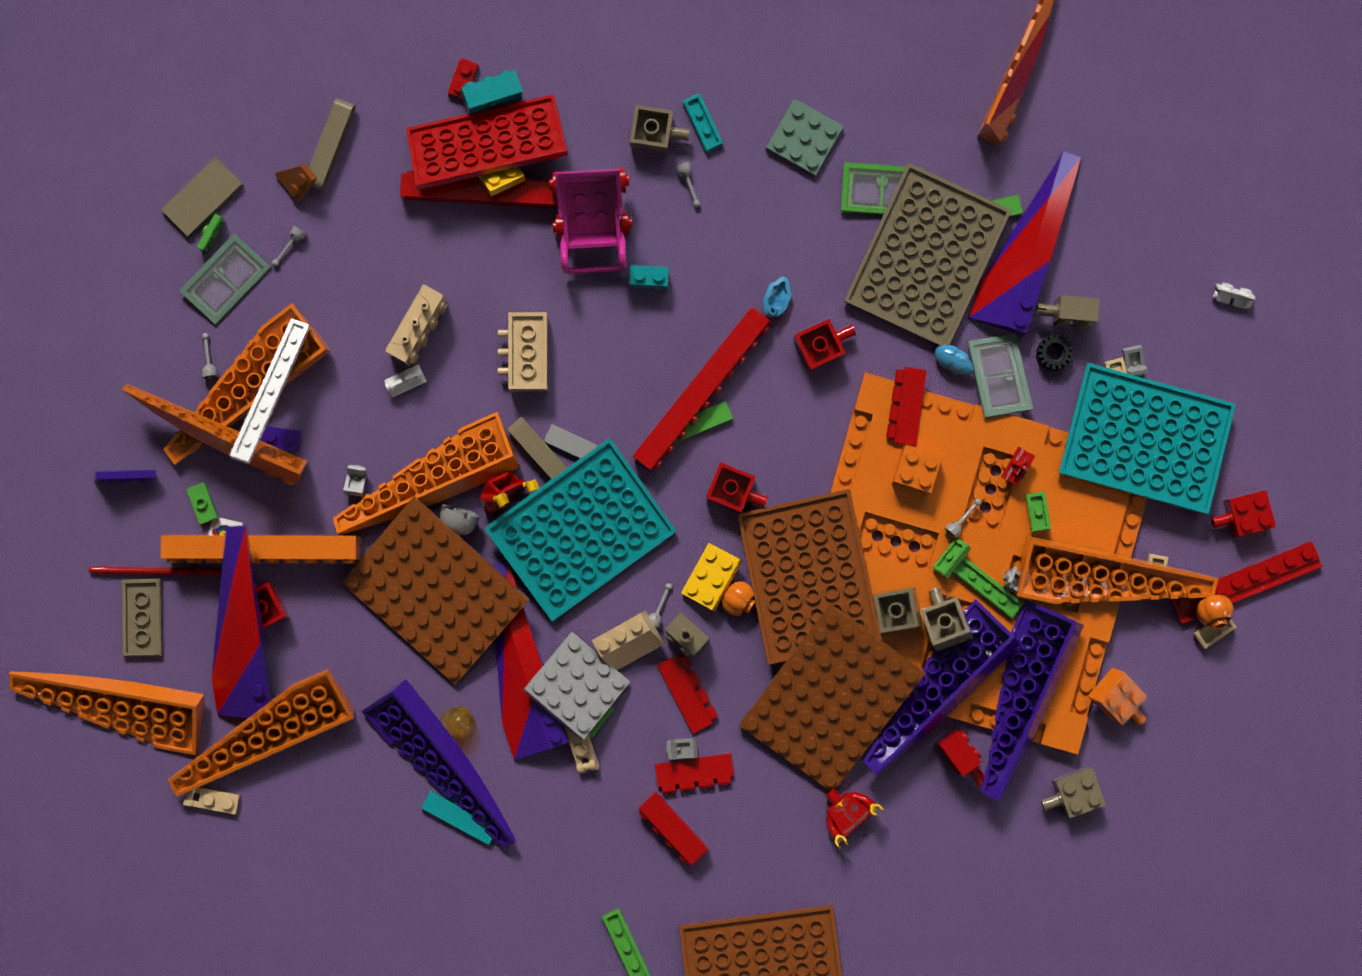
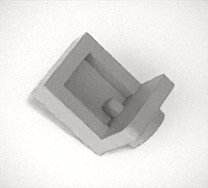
[1122,345,1148,377]
[343,465,367,497]
[1003,566,1019,594]
[666,738,698,760]

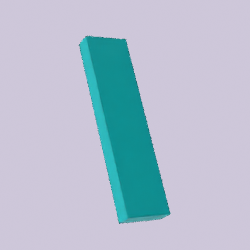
[421,791,492,845]

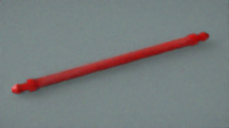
[88,565,222,576]

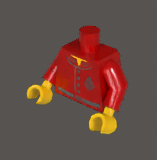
[479,470,539,515]
[825,788,884,849]

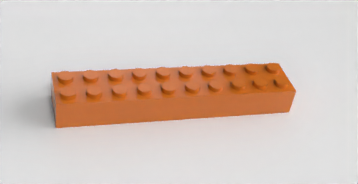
[160,535,362,564]

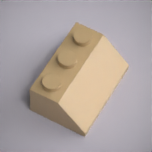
[592,610,664,670]

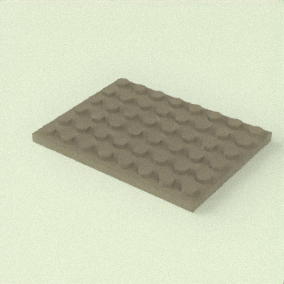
[843,163,1012,346]

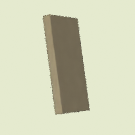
[161,157,243,237]
[122,579,163,657]

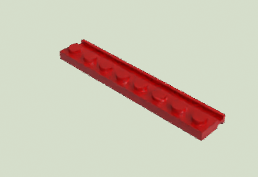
[1169,541,1323,624]

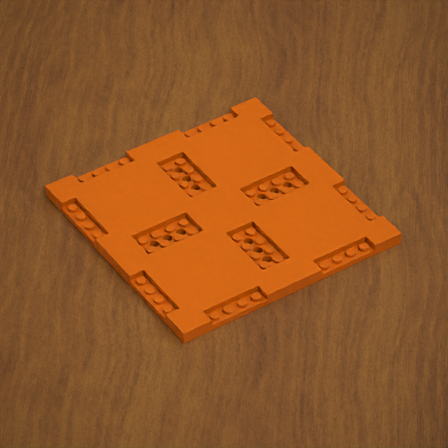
[780,373,1147,754]

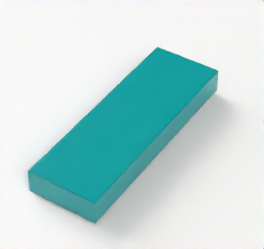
[683,93,723,153]

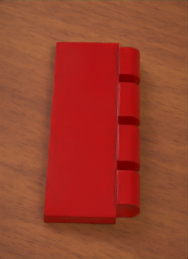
[886,366,927,446]
[657,655,718,734]
[655,753,734,794]

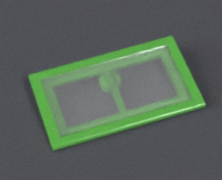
[841,162,923,215]

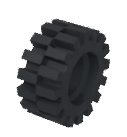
[1036,335,1073,371]

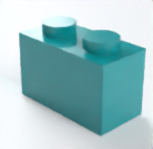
[629,265,669,290]

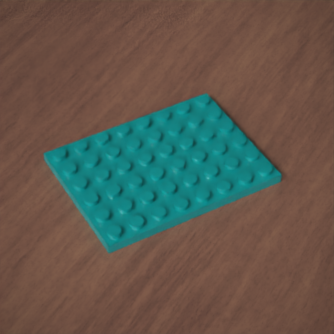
[1058,363,1236,515]
[484,438,677,621]

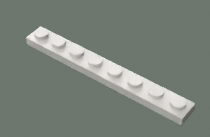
[230,318,310,464]

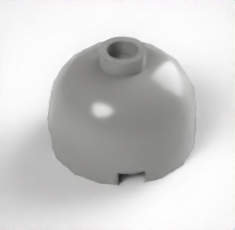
[439,504,479,535]

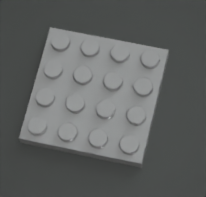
[523,632,630,741]

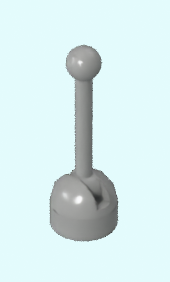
[675,162,701,208]
[272,225,307,267]
[201,333,218,379]
[944,499,982,539]
[649,583,673,629]

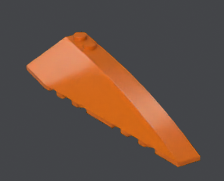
[122,384,308,485]
[9,672,204,755]

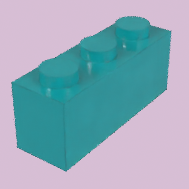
[460,70,523,114]

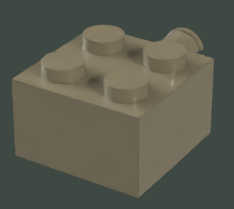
[630,105,690,153]
[1036,295,1100,329]
[873,587,922,633]
[920,587,973,652]
[665,612,709,656]
[1041,767,1106,818]

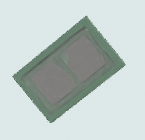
[179,233,271,325]
[967,333,1033,418]

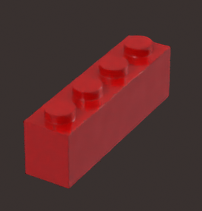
[638,790,708,865]

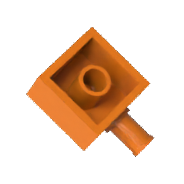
[1088,667,1147,726]

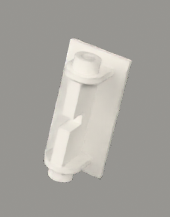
[1213,282,1255,309]
[384,364,427,398]

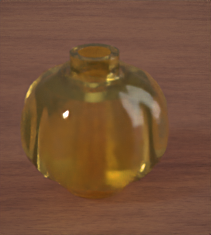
[440,705,476,741]

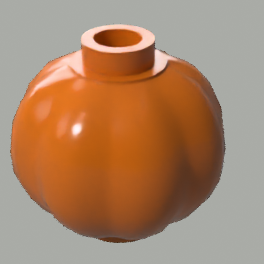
[722,581,756,616]
[1196,593,1234,629]

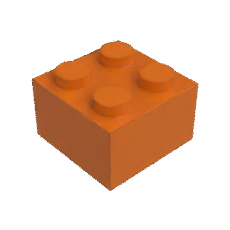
[892,445,943,495]

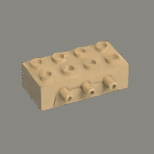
[385,284,448,367]
[498,312,548,392]

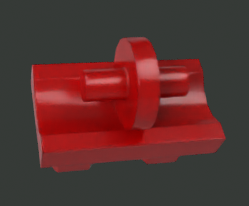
[1001,446,1035,486]

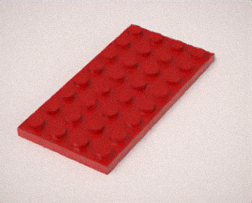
[406,94,568,190]

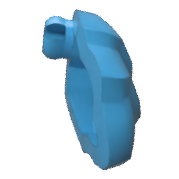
[763,277,792,317]
[935,345,974,375]

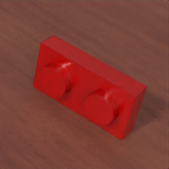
[447,57,479,100]

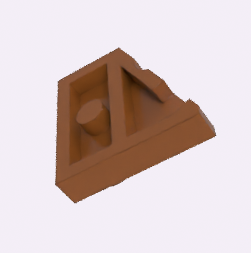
[274,163,317,202]

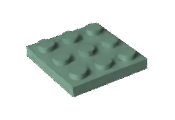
[766,99,843,176]

